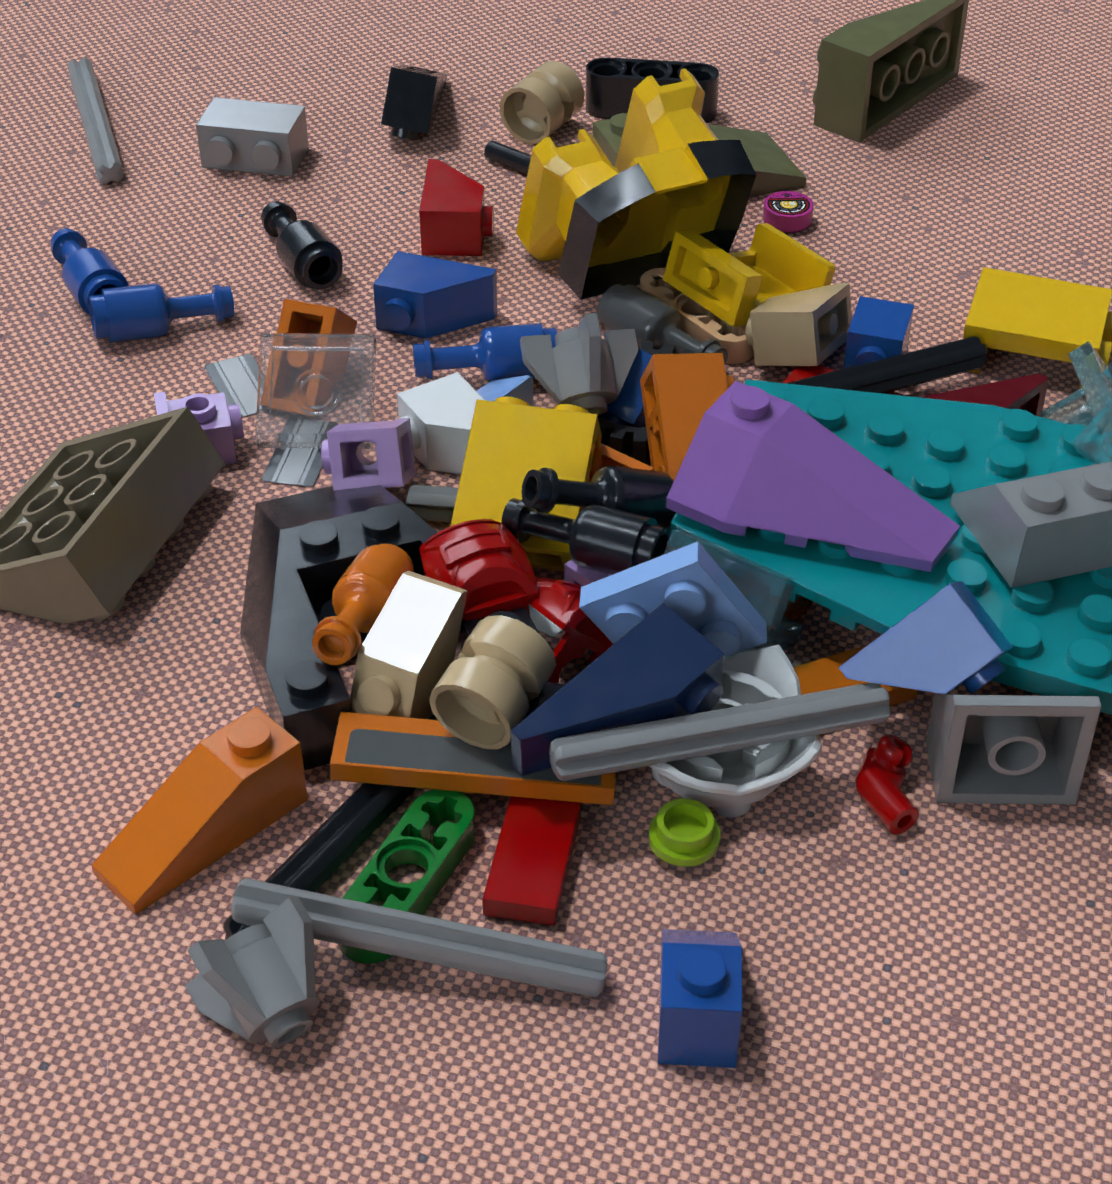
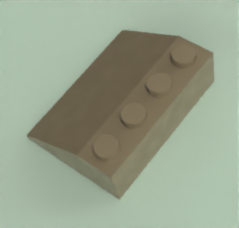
[0,407,226,624]

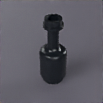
[261,201,343,290]
[522,466,676,529]
[501,498,671,575]

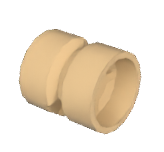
[500,61,584,145]
[429,615,556,749]

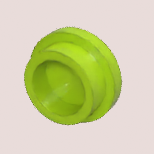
[648,799,720,867]

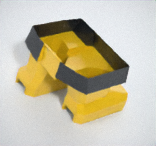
[516,68,756,300]

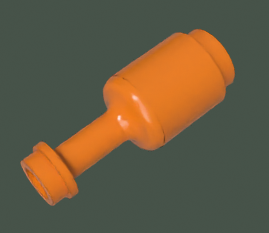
[312,544,414,665]

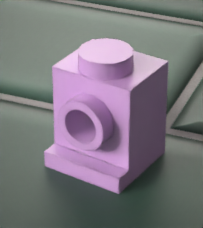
[153,392,244,464]
[321,418,416,491]

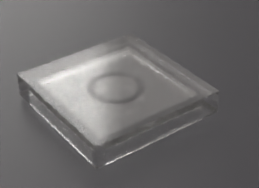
[255,333,377,449]

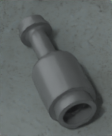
[597,284,728,365]

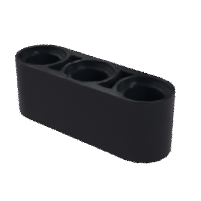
[586,57,719,123]

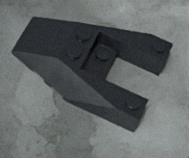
[240,485,539,771]

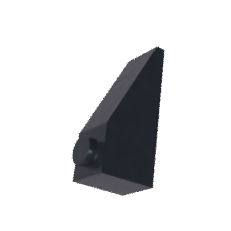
[381,65,447,140]

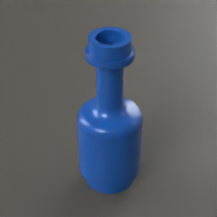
[50,228,129,315]
[89,283,234,343]
[413,323,557,382]

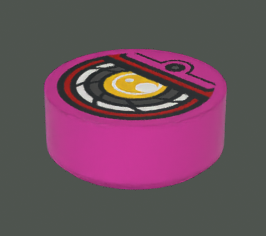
[763,191,814,233]

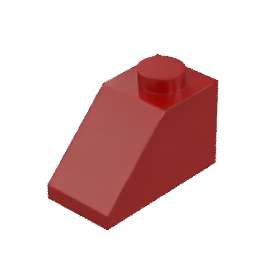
[419,159,494,256]

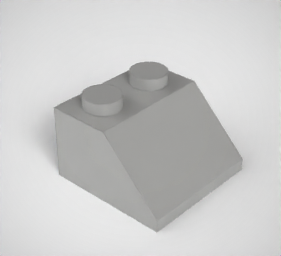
[950,461,1112,588]
[926,695,1101,804]

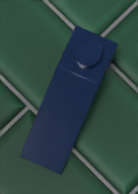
[510,603,725,776]

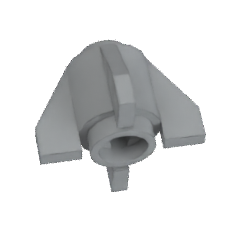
[519,313,638,416]
[185,896,320,1047]

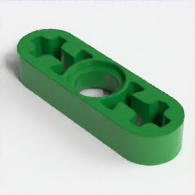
[338,789,475,964]

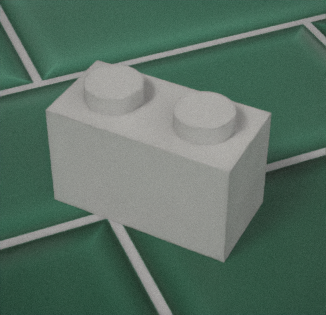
[196,97,309,176]

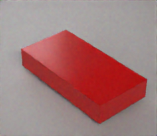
[482,796,581,926]

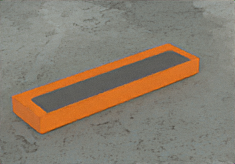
[330,712,616,805]

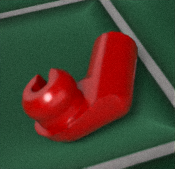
[855,735,919,835]

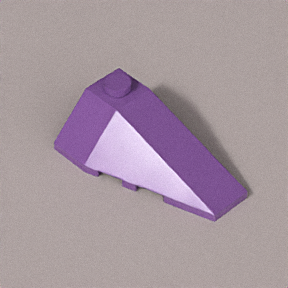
[666,381,960,572]

